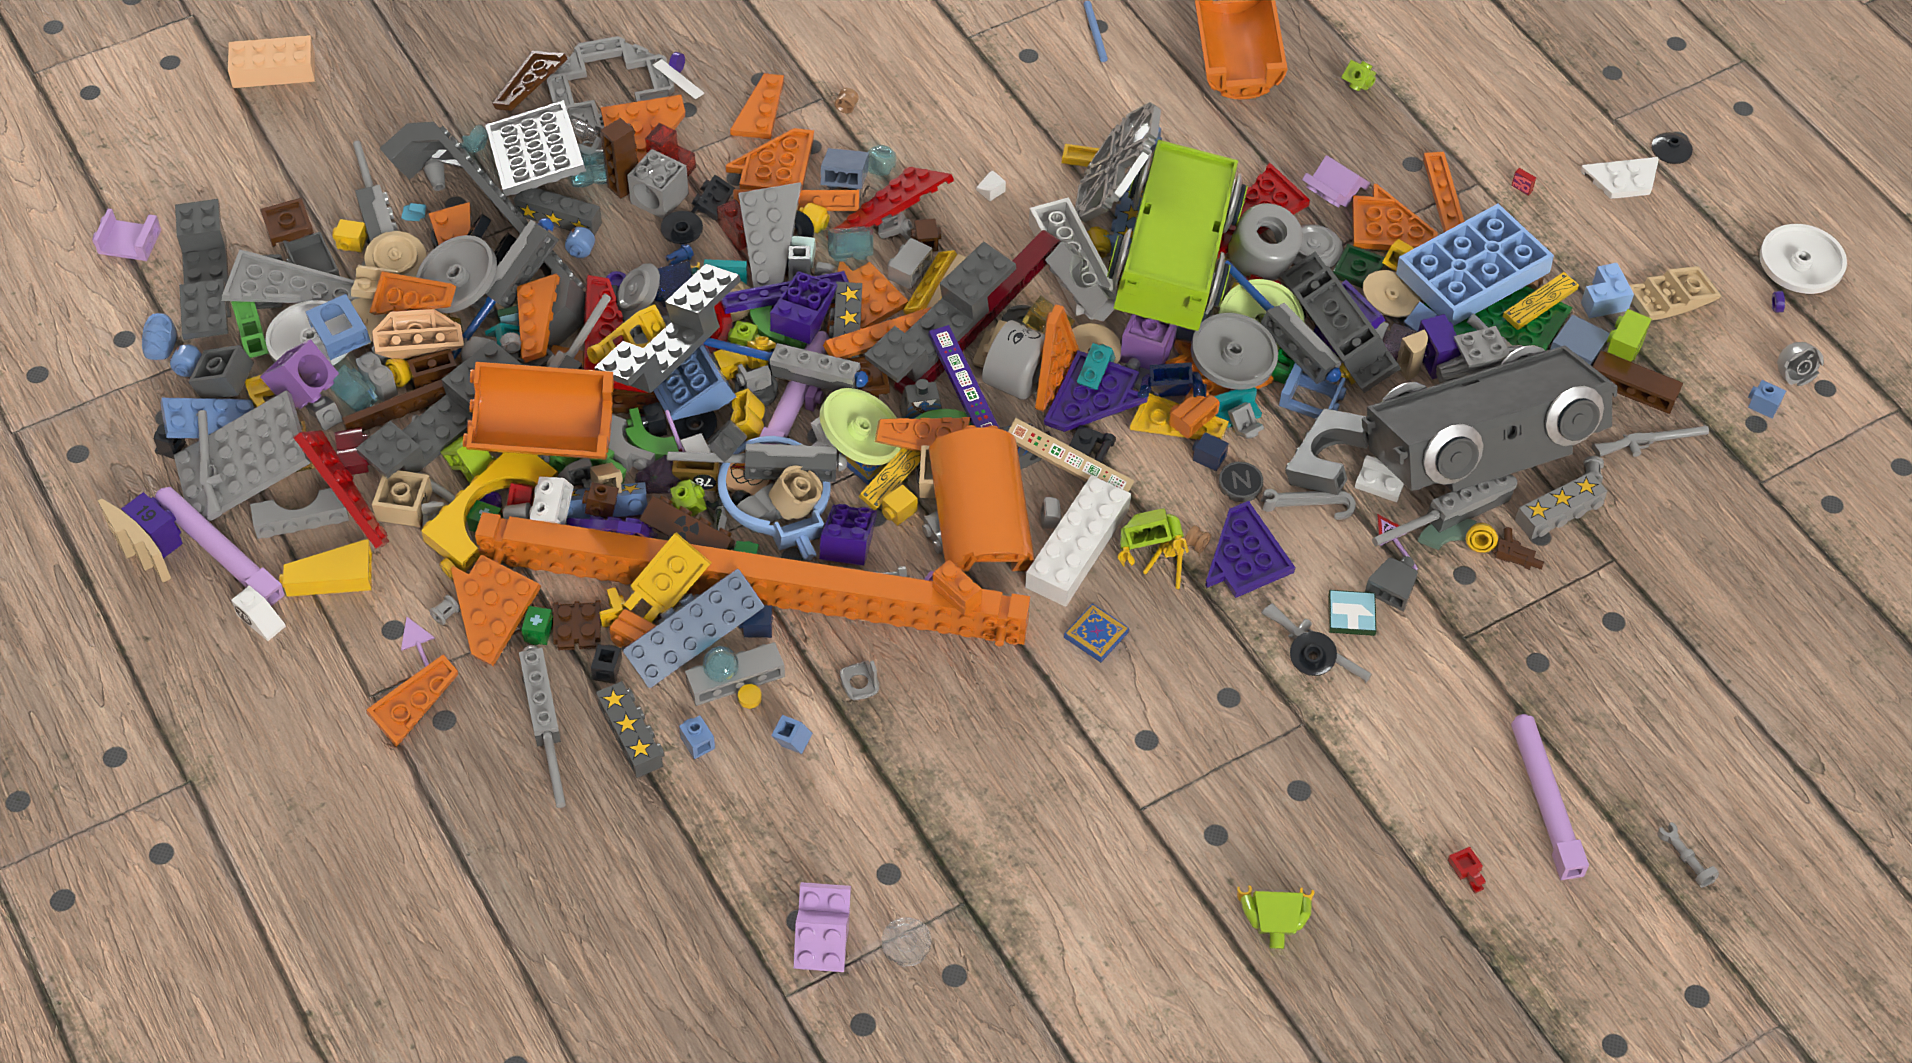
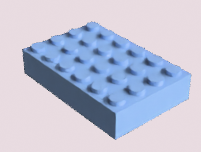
[1396,204,1554,326]

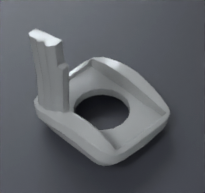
[840,661,879,700]

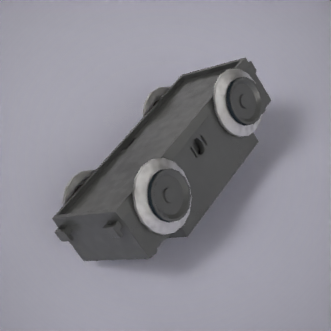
[1361,345,1617,492]

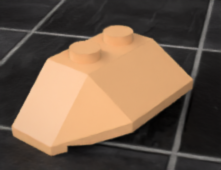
[372,309,464,359]

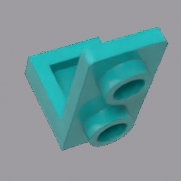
[1077,343,1116,390]

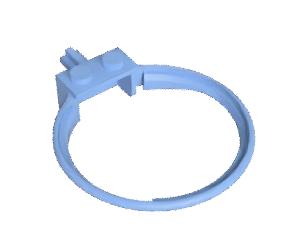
[717,436,831,561]

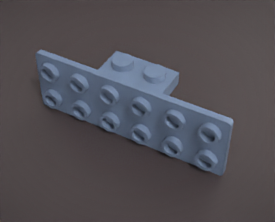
[623,569,764,688]

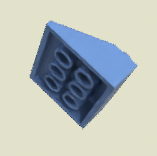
[653,344,736,420]

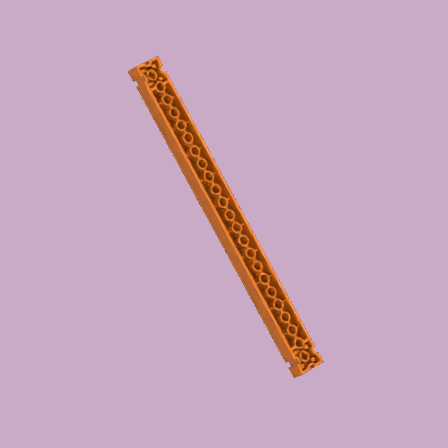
[475,512,1030,646]

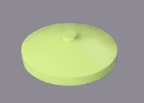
[1218,279,1305,356]
[820,388,901,465]

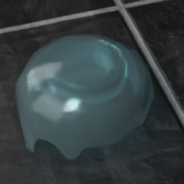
[460,124,488,154]
[868,145,897,176]
[703,646,739,682]

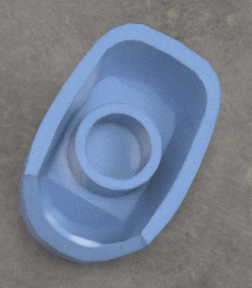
[142,313,177,360]

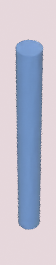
[1083,1,1108,62]

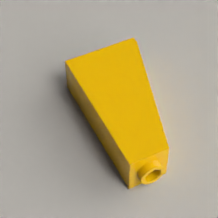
[279,539,372,597]

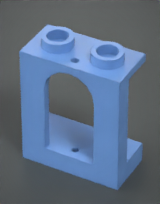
[305,294,371,360]
[1279,363,1347,419]

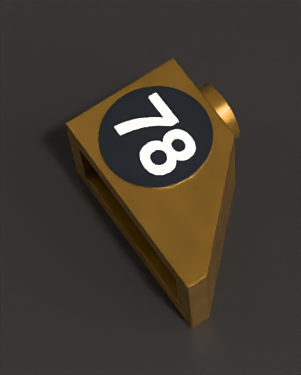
[672,461,720,491]

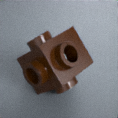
[582,482,619,519]

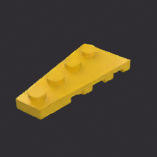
[1130,392,1229,440]

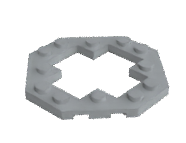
[547,36,675,133]

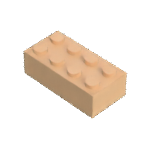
[228,35,315,88]

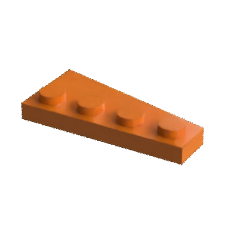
[730,73,784,140]
[428,202,471,245]
[369,272,456,315]
[517,274,560,362]
[875,417,970,452]
[366,655,458,747]

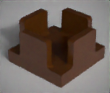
[260,198,314,252]
[845,356,890,399]

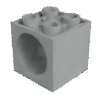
[628,149,689,219]

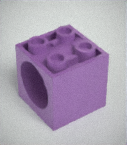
[1120,314,1177,375]
[260,339,339,409]

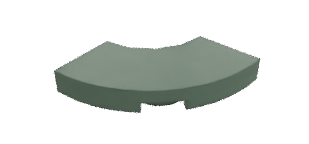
[1418,519,1477,550]

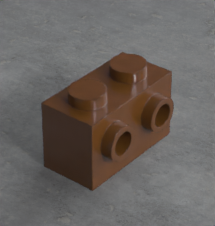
[407,349,457,389]

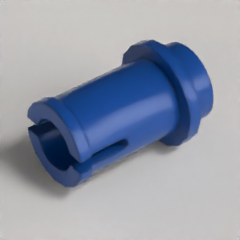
[665,244,694,268]

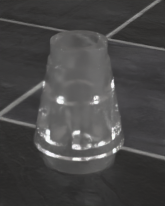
[571,118,599,142]

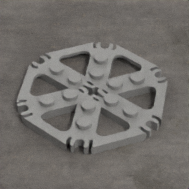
[1075,102,1161,222]

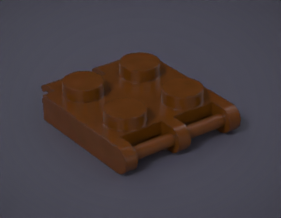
[553,600,601,651]

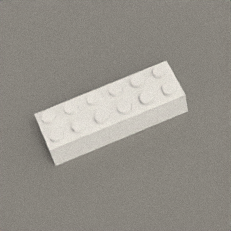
[1029,197,1117,316]
[1025,475,1131,607]

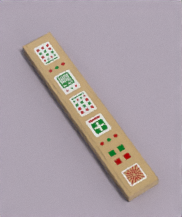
[1008,418,1134,492]

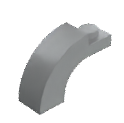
[609,415,656,473]

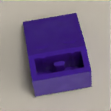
[770,271,837,344]
[819,504,877,566]

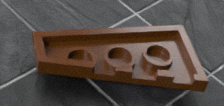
[492,51,568,111]

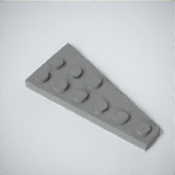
[738,182,802,309]
[221,249,360,303]

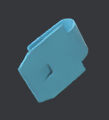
[401,203,427,221]

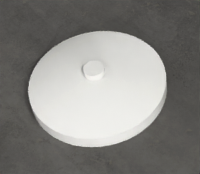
[1760,224,1847,294]
[265,300,352,373]

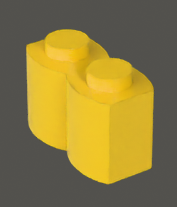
[731,388,765,441]

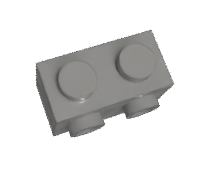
[887,238,932,289]

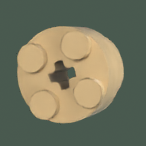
[769,465,823,520]

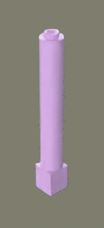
[760,331,831,445]
[155,487,284,606]
[1511,714,1589,880]

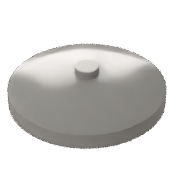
[416,235,497,313]
[1191,313,1278,390]

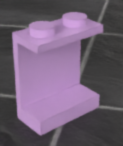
[92,208,161,261]

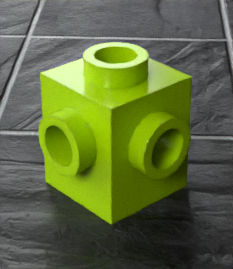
[1341,60,1377,91]
[728,321,761,357]
[670,479,707,517]

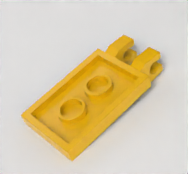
[624,533,712,623]

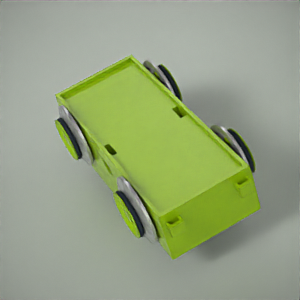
[1107,140,1248,331]

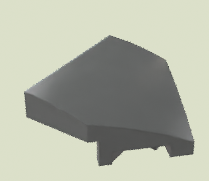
[557,458,592,486]

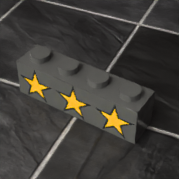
[514,188,602,236]
[829,282,862,359]
[596,681,665,778]

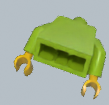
[1118,508,1189,567]
[1237,885,1315,949]

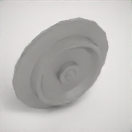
[1292,224,1343,268]
[617,263,660,321]

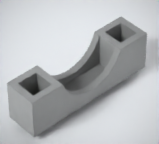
[1046,241,1116,322]
[250,488,349,539]

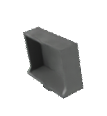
[283,232,340,276]

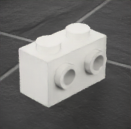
[530,477,574,525]

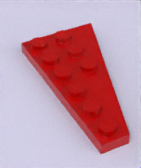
[1217,163,1310,259]
[826,167,954,246]
[582,275,648,393]
[293,430,390,549]

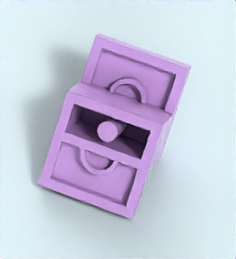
[1302,155,1371,208]
[794,882,851,972]

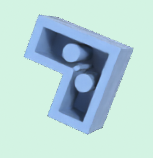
[1581,263,1634,319]

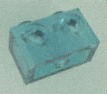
[330,364,379,412]

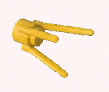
[1143,539,1185,589]

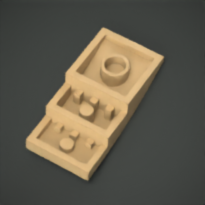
[1629,266,1721,321]
[98,499,171,583]

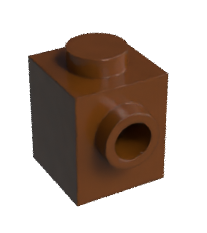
[911,218,942,252]

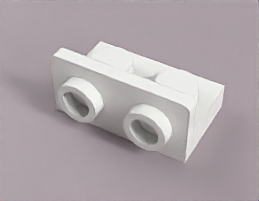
[1354,455,1404,502]

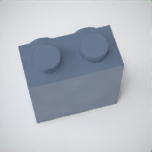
[821,148,869,190]
[1550,314,1610,367]

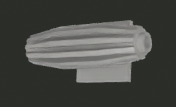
[1436,326,1522,384]

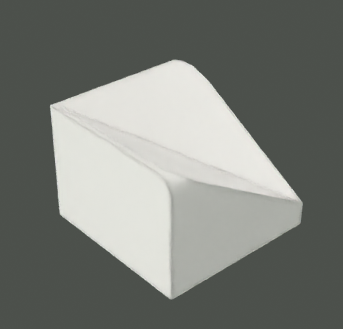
[976,170,1006,201]

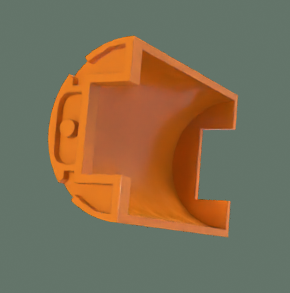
[1194,0,1287,100]
[463,362,614,460]
[929,425,1035,572]

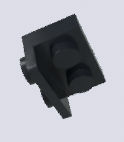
[691,175,736,221]

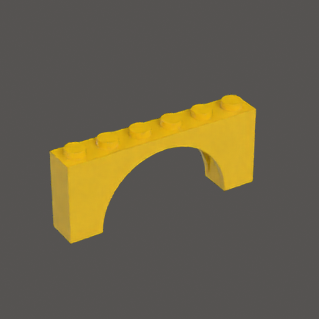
[421,452,558,572]

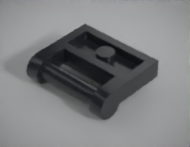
[1069,425,1116,463]

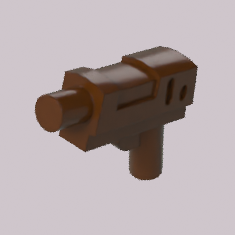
[1493,527,1545,570]

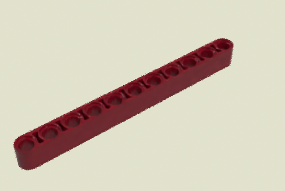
[894,230,1061,395]

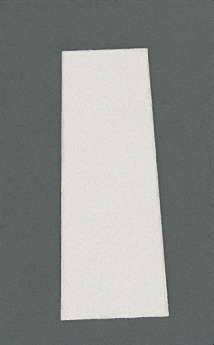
[653,59,704,99]

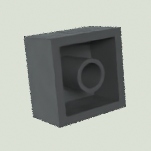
[189,345,254,399]

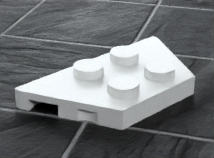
[1580,157,1659,199]

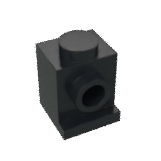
[640,402,667,437]
[153,423,186,459]
[591,644,622,684]

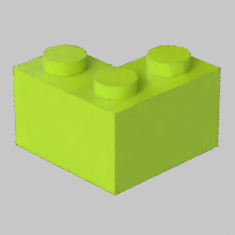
[1607,309,1652,362]
[440,436,496,484]

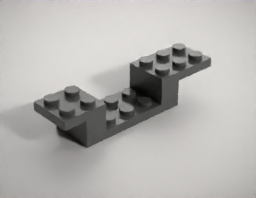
[175,199,231,340]
[864,241,1016,383]
[1280,251,1401,393]
[594,264,741,393]
[356,340,522,479]

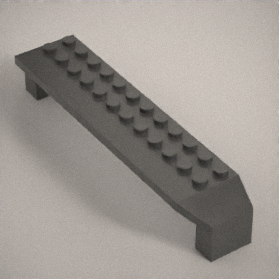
[379,122,585,347]

